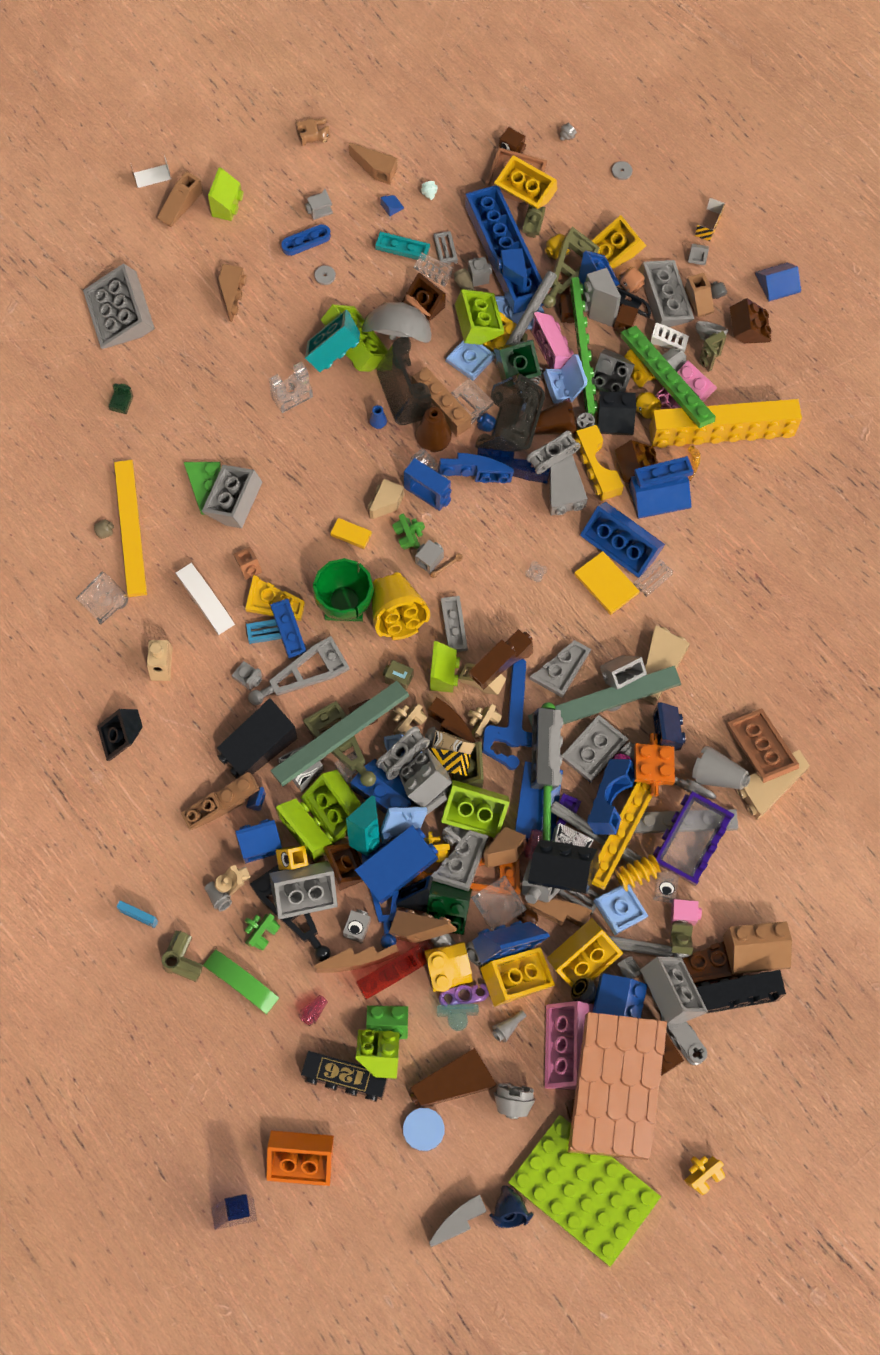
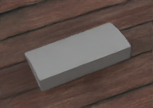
[638,260,694,327]

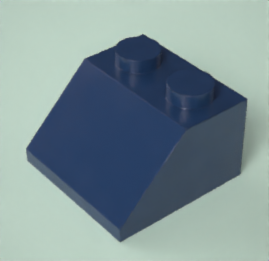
[653,702,686,751]

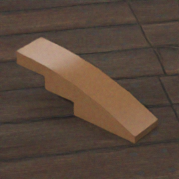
[314,944,399,973]

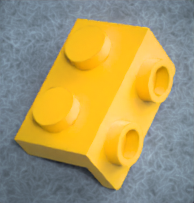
[624,350,656,388]

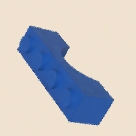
[587,759,634,835]

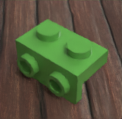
[366,1006,408,1039]

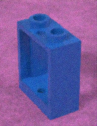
[404,458,452,511]

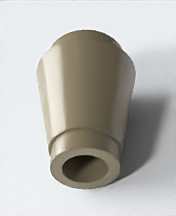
[454,268,475,291]

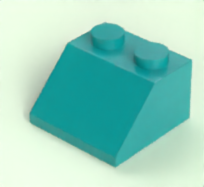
[346,795,380,856]

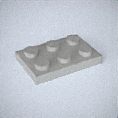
[562,715,628,783]

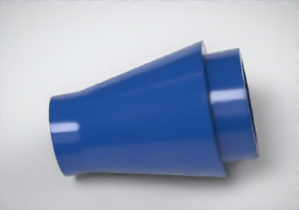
[369,405,387,429]

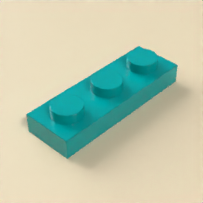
[375,232,430,262]

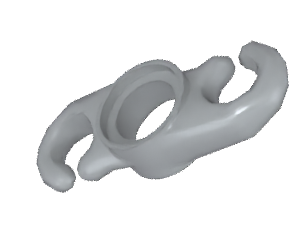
[674,776,716,799]

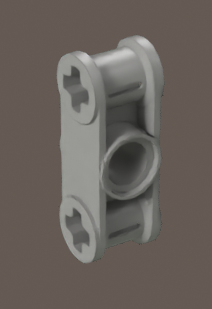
[526,431,581,474]
[376,726,430,780]
[661,1019,707,1065]

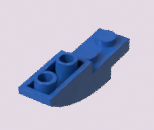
[438,453,514,483]

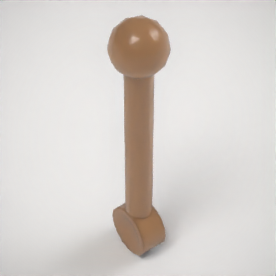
[430,553,463,578]

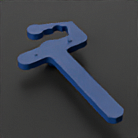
[482,659,532,770]

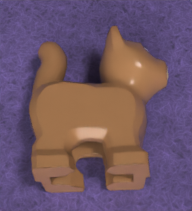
[296,118,330,146]

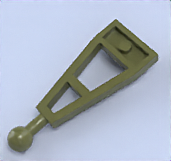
[542,227,600,308]
[303,701,376,787]

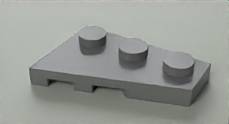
[529,640,591,698]
[431,830,488,891]

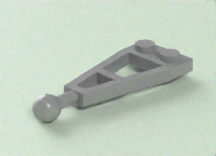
[248,636,350,705]

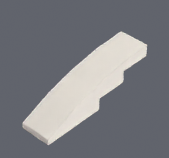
[175,563,235,635]

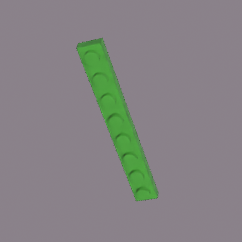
[570,277,598,416]
[621,326,716,428]

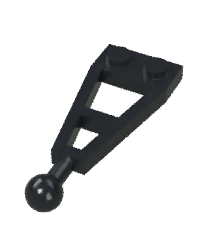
[250,865,331,962]

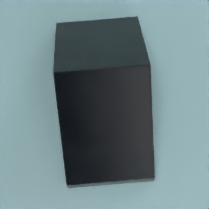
[396,875,433,912]

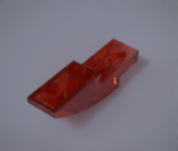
[356,940,432,1000]

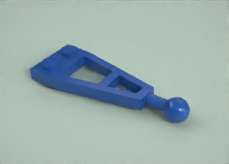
[362,841,399,949]

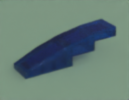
[477,448,549,484]

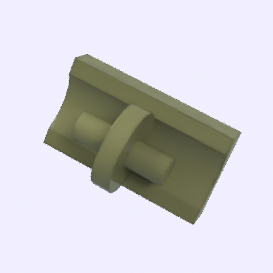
[522,204,546,238]

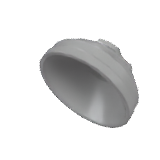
[696,321,728,340]

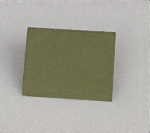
[452,741,484,788]

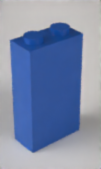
[355,825,438,904]

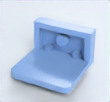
[543,354,587,403]

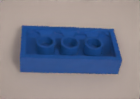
[515,761,563,844]

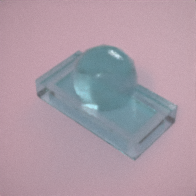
[437,1004,479,1031]

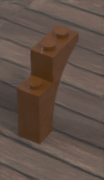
[469,629,533,690]

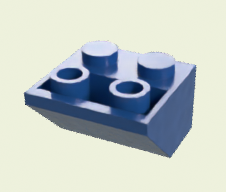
[235,819,282,864]

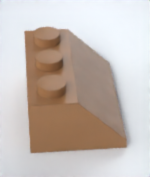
[723,921,792,974]

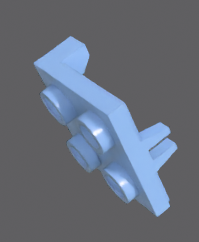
[379,807,428,844]

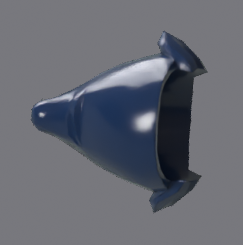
[489,1185,534,1228]

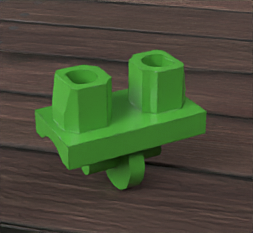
[392,513,425,550]
[244,913,281,950]

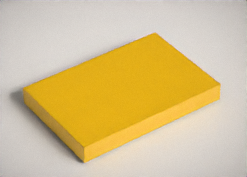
[574,551,640,615]

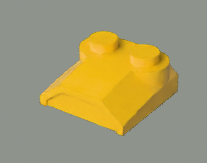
[424,942,473,992]

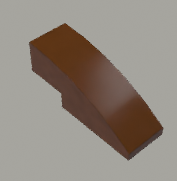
[428,697,476,743]

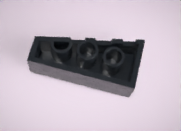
[696,970,786,1014]

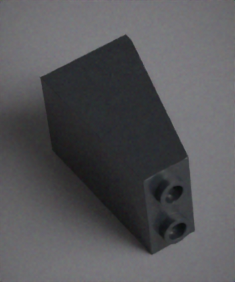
[217,698,298,779]

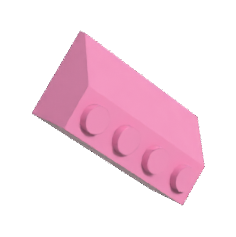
[545,1001,594,1090]

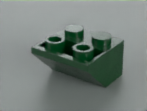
[426,881,472,935]

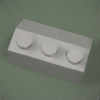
[583,268,621,327]
[202,465,262,528]
[269,861,338,919]
[640,956,708,1024]

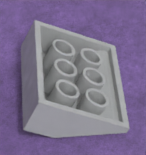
[83,264,155,349]

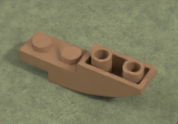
[181,772,260,830]

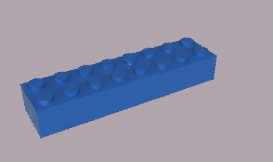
[465,185,543,314]

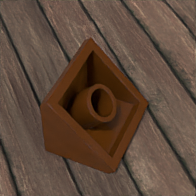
[402,273,446,322]
[324,843,363,891]

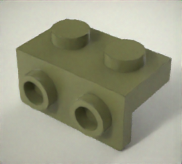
[699,331,727,372]

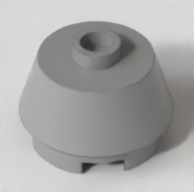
[494,1083,536,1119]

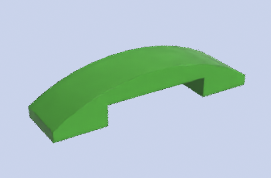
[203,949,279,1015]

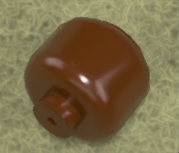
[517,909,538,925]

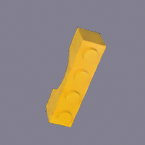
[574,425,624,501]

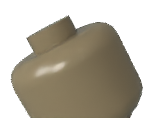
[94,519,114,539]

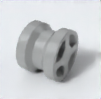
[577,413,595,430]

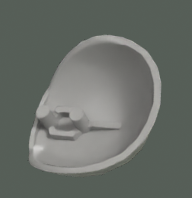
[361,302,432,343]

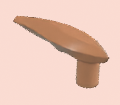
[403,294,431,317]

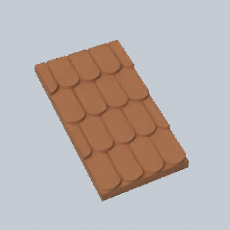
[568,1012,667,1160]

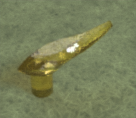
[688,445,701,481]

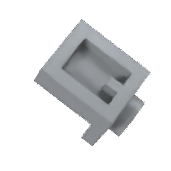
[232,661,262,691]

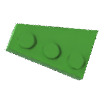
[184,462,221,515]

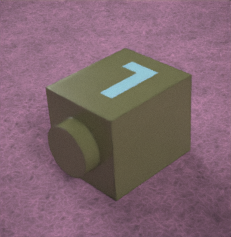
[383,660,414,690]

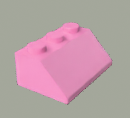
[532,312,574,369]

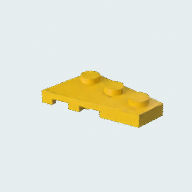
[245,575,305,621]

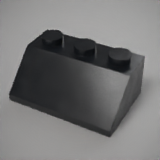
[528,839,599,894]

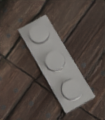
[441,596,468,652]

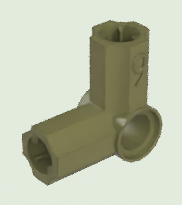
[162,931,203,982]

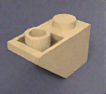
[368,479,404,519]

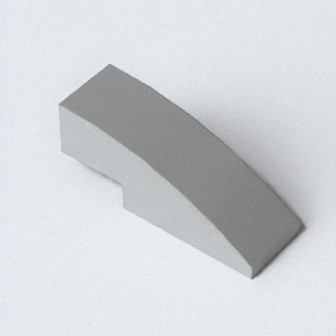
[429,1195,487,1247]

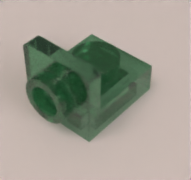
[108,383,134,415]

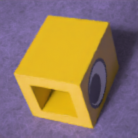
[276,845,308,870]

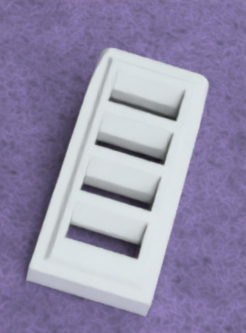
[651,323,689,352]

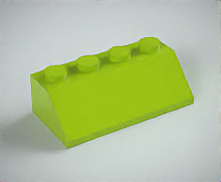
[321,304,393,372]

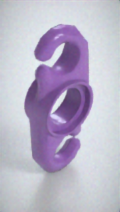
[439,983,489,1007]

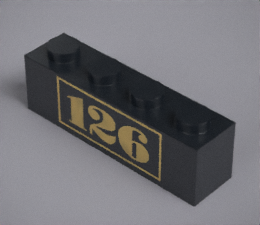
[301,1051,388,1102]

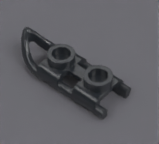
[617,287,651,318]

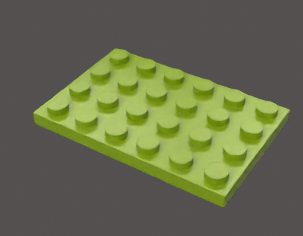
[508,1115,661,1267]

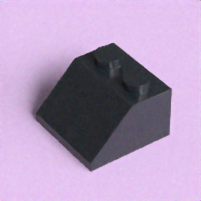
[597,391,636,435]

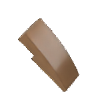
[526,899,592,927]

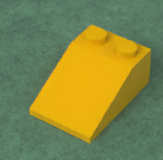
[592,215,646,270]
[480,947,555,1007]

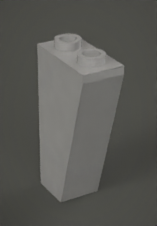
[549,451,588,516]

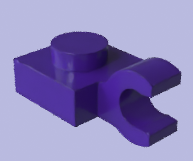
[556,793,581,826]

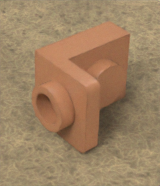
[233,547,262,580]

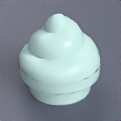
[421,181,438,200]

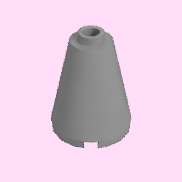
[692,746,750,790]

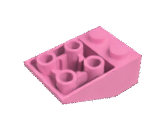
[655,361,717,409]

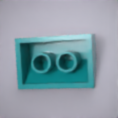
[305,309,360,372]

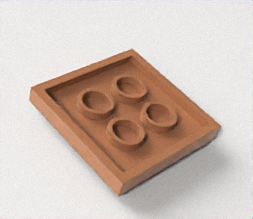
[484,148,548,204]

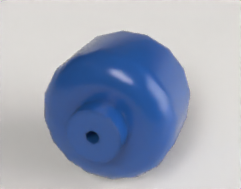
[477,413,496,432]

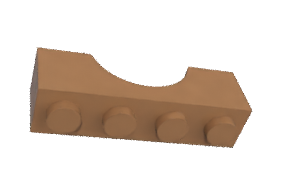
[412,367,471,437]

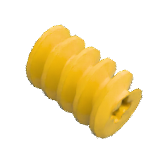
[615,854,661,892]

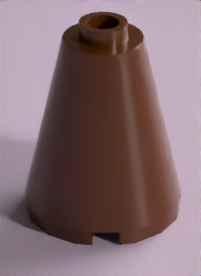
[527,398,578,435]
[416,407,452,452]

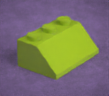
[455,289,504,345]
[301,770,362,844]
[441,780,510,838]
[276,799,334,863]

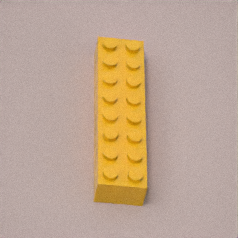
[649,399,802,448]

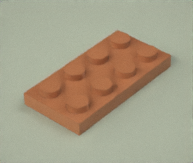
[727,708,799,783]

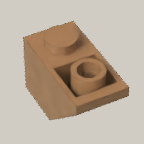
[685,273,714,318]
[483,827,526,868]

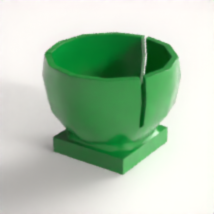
[312,558,374,622]

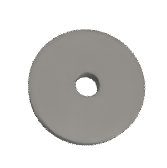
[612,161,632,180]
[315,266,336,285]

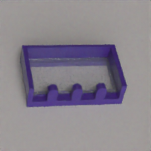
[653,791,735,886]

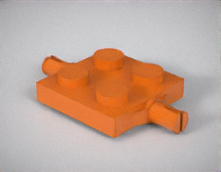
[634,733,675,797]

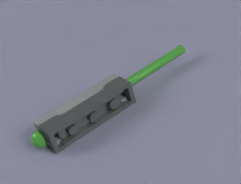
[531,702,563,841]

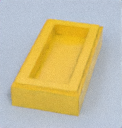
[330,518,372,549]

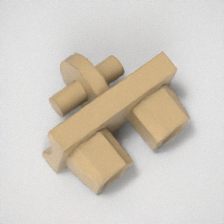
[393,704,427,735]
[468,704,502,739]
[215,865,250,896]

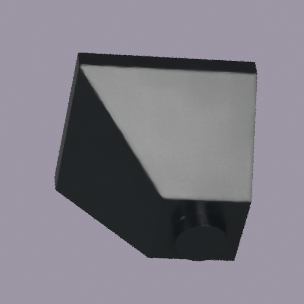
[97,709,143,761]

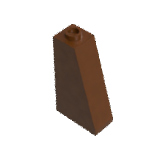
[409,1048,497,1108]

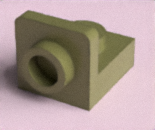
[670,922,693,955]

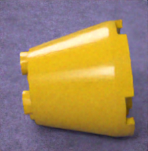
[372,572,430,640]

